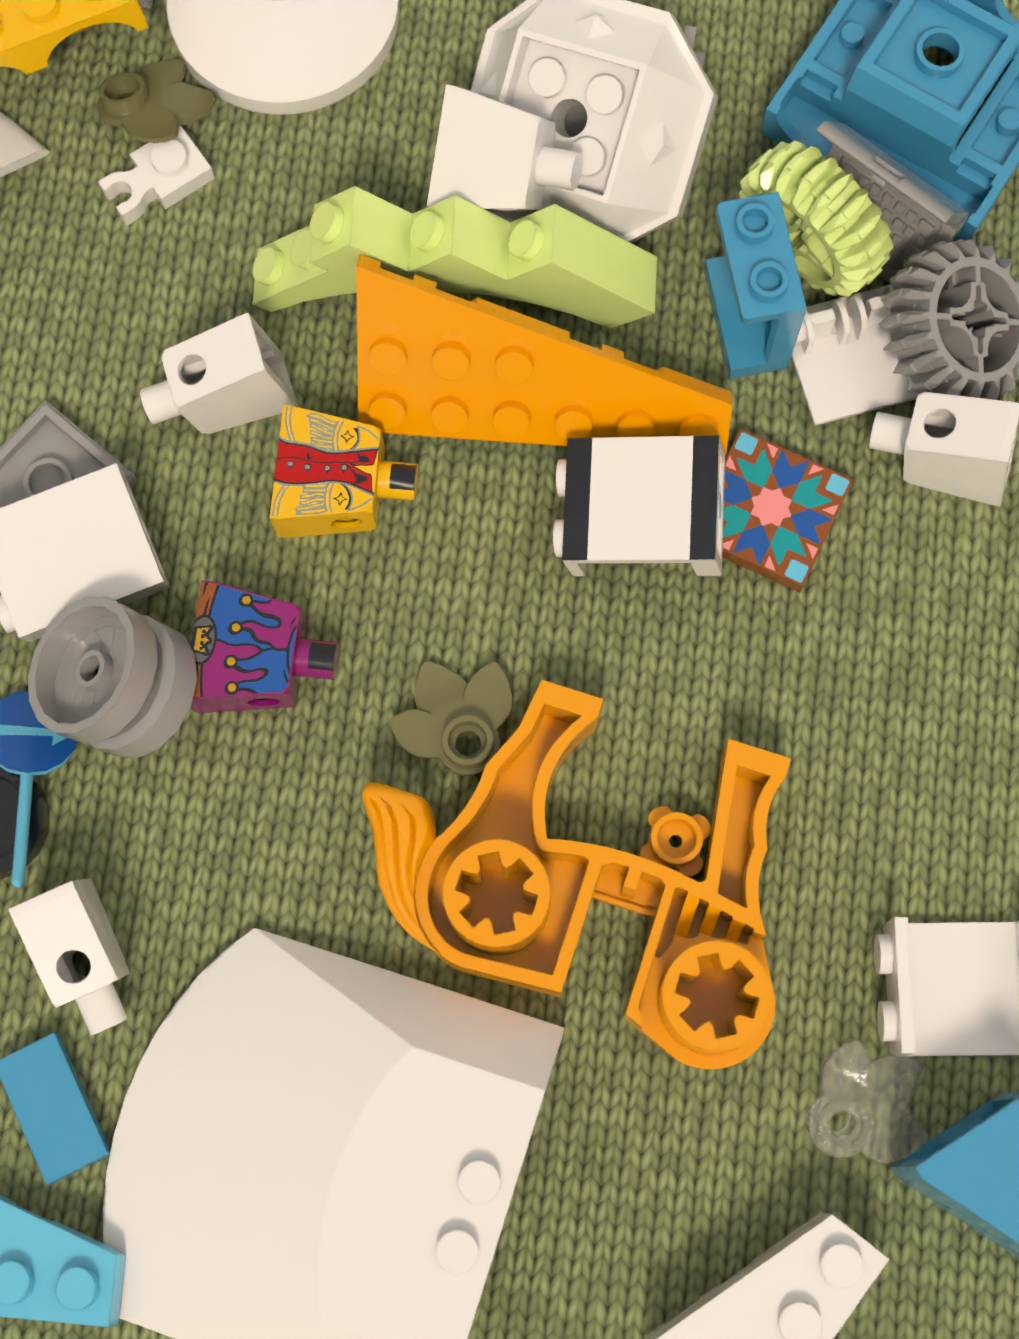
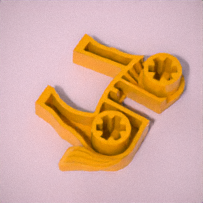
[362,680,791,1070]

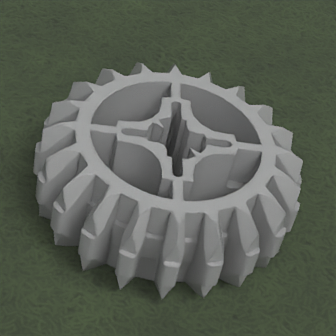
[879,239,1019,400]

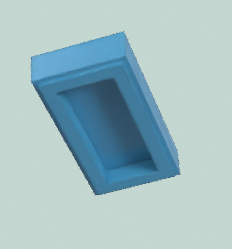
[0,1032,111,1185]

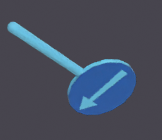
[0,691,77,888]

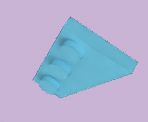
[0,1195,126,1327]

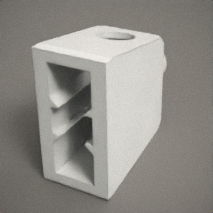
[426,84,583,211]
[140,313,298,434]
[869,392,1019,507]
[8,878,129,1036]

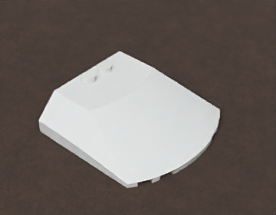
[103,928,565,1339]

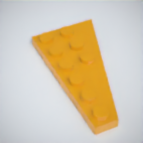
[356,254,733,458]

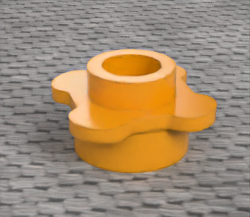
[640,806,711,877]

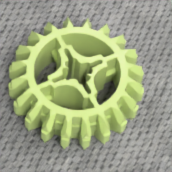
[739,140,894,297]

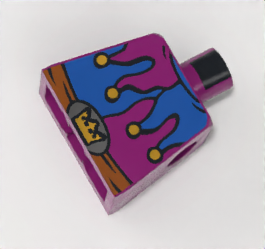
[191,580,339,713]

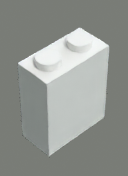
[0,463,170,642]

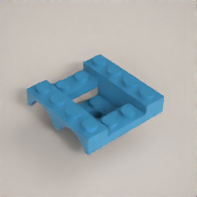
[761,0,1019,242]

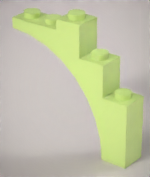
[252,186,657,329]

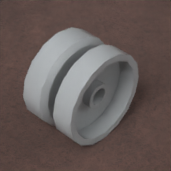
[28,597,197,758]

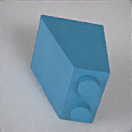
[890,1092,1019,1259]

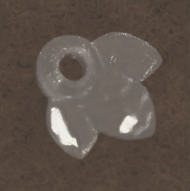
[807,1038,931,1163]

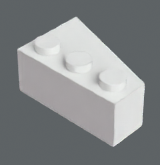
[646,1212,889,1339]

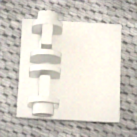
[791,285,918,426]

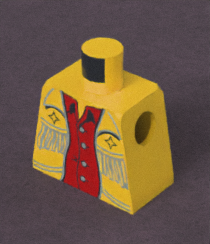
[270,405,418,538]

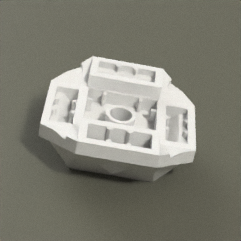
[471,0,718,243]

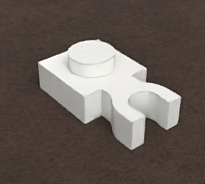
[98,125,215,226]

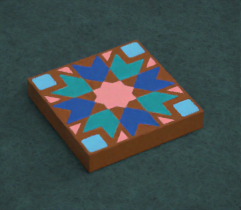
[722,428,854,593]

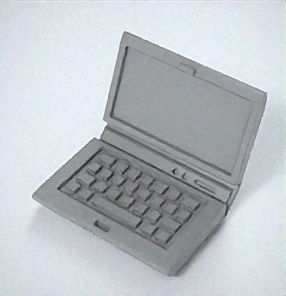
[816,121,969,285]

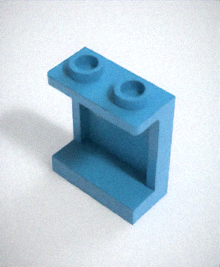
[704,192,807,379]

